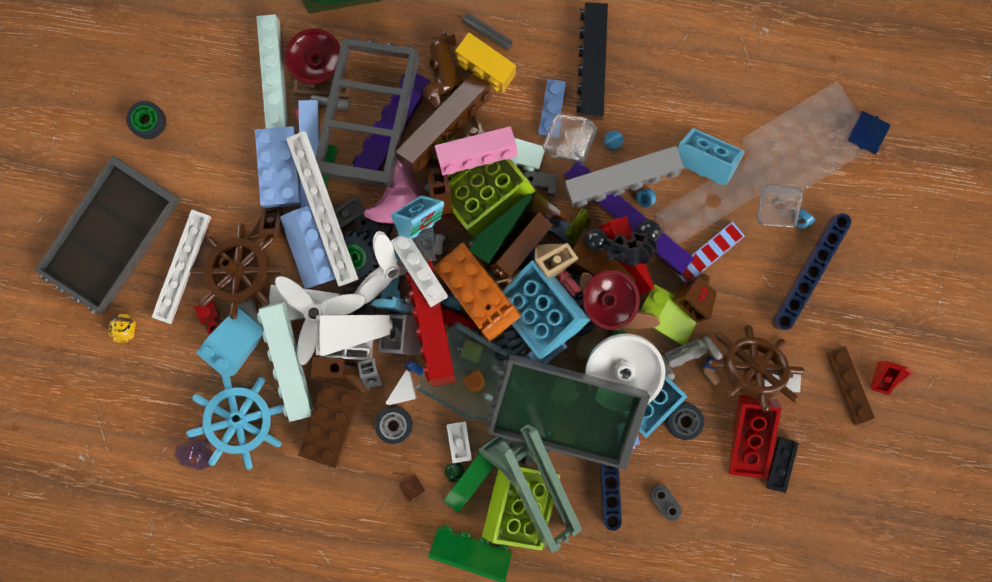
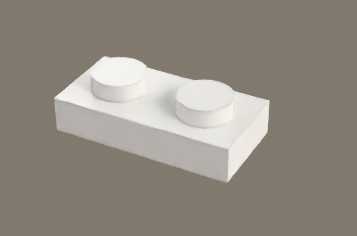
[447,421,472,463]

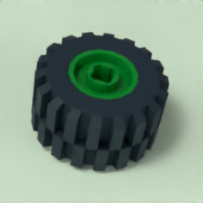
[343,228,380,280]

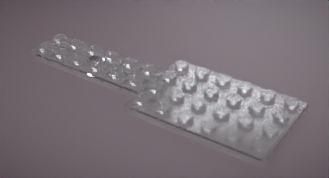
[654,81,878,245]

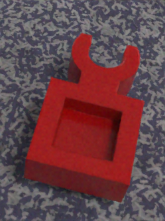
[194,300,221,335]

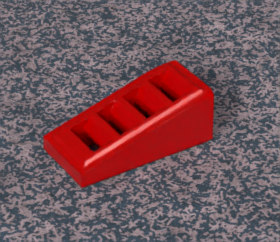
[442,308,481,330]

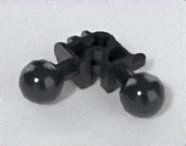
[584,219,662,266]

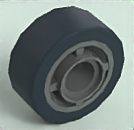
[666,403,704,440]

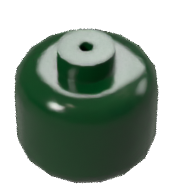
[444,462,465,483]

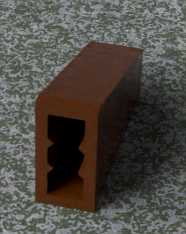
[489,212,553,278]
[567,229,636,283]

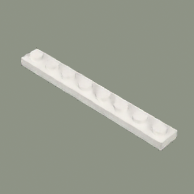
[286,131,358,286]

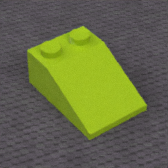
[638,284,697,345]

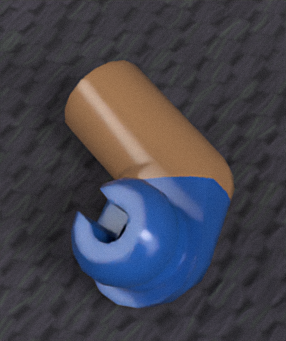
[703,356,721,386]

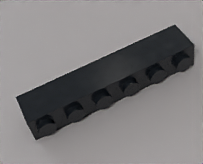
[576,2,608,120]

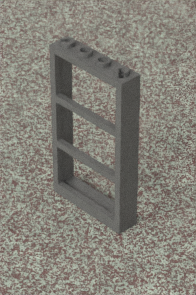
[315,37,420,188]

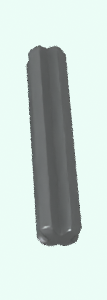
[463,13,513,50]

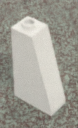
[269,285,342,321]
[316,315,392,356]

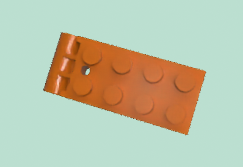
[434,242,521,341]

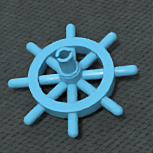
[186,376,283,470]

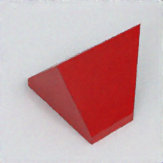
[871,361,915,395]

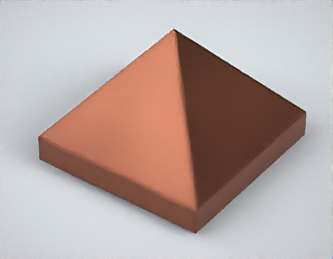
[399,474,425,501]

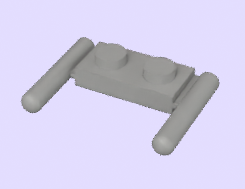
[661,336,722,380]

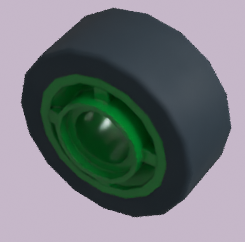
[126,101,166,139]

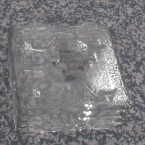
[757,185,803,227]

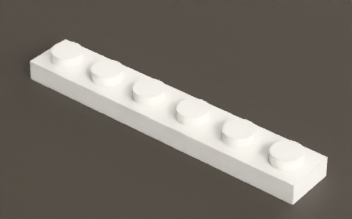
[152,210,211,324]

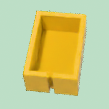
[455,32,516,93]

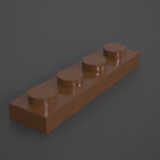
[826,346,875,425]

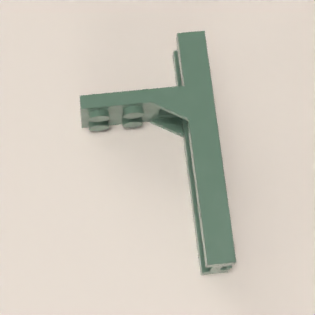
[478,424,582,553]

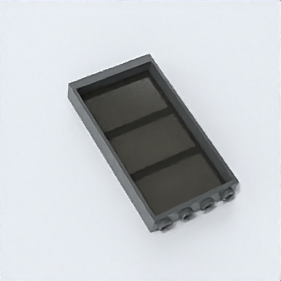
[35,156,181,314]

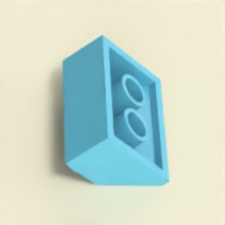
[678,128,745,186]

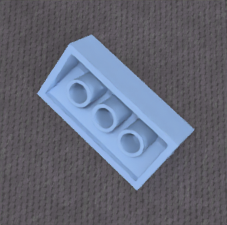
[280,205,336,289]

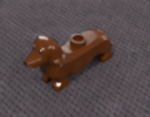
[422,30,463,109]

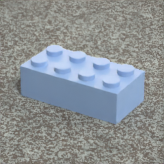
[255,126,301,209]

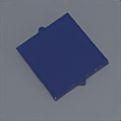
[847,111,891,155]

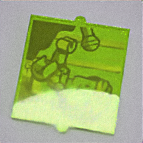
[564,207,592,246]

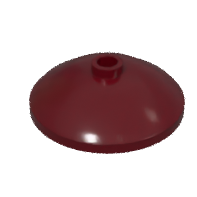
[285,29,341,85]
[582,270,640,330]

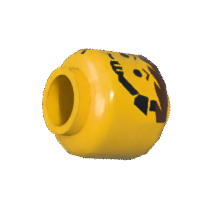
[108,314,136,343]

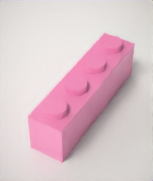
[435,126,518,175]

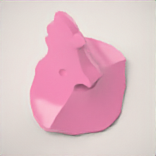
[364,159,425,224]

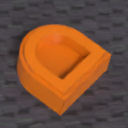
[461,369,485,392]

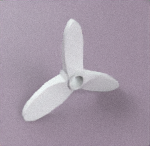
[354,231,436,305]
[275,276,366,365]

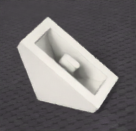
[386,370,417,405]

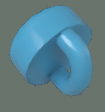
[604,131,623,150]
[636,187,656,208]
[794,208,815,229]

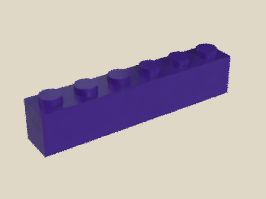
[352,73,430,171]

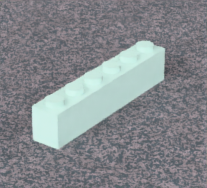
[256,14,289,129]
[257,301,314,422]

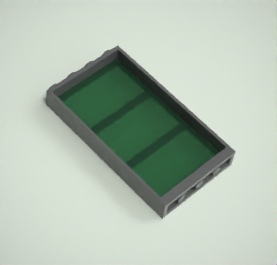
[485,354,650,470]

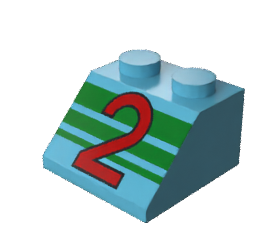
[391,195,444,239]

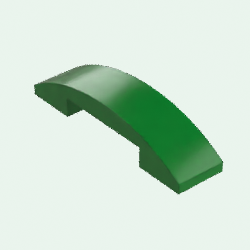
[443,439,494,513]

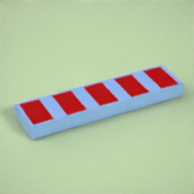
[673,222,745,283]

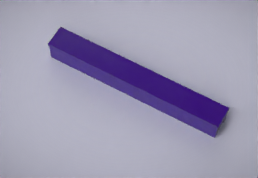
[564,160,694,275]

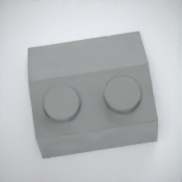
[378,314,422,356]

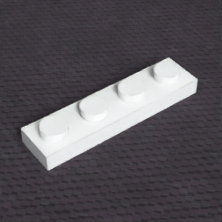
[391,235,448,307]

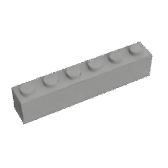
[564,146,684,208]

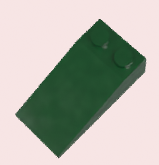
[468,194,533,263]

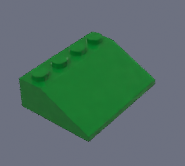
[428,524,512,582]

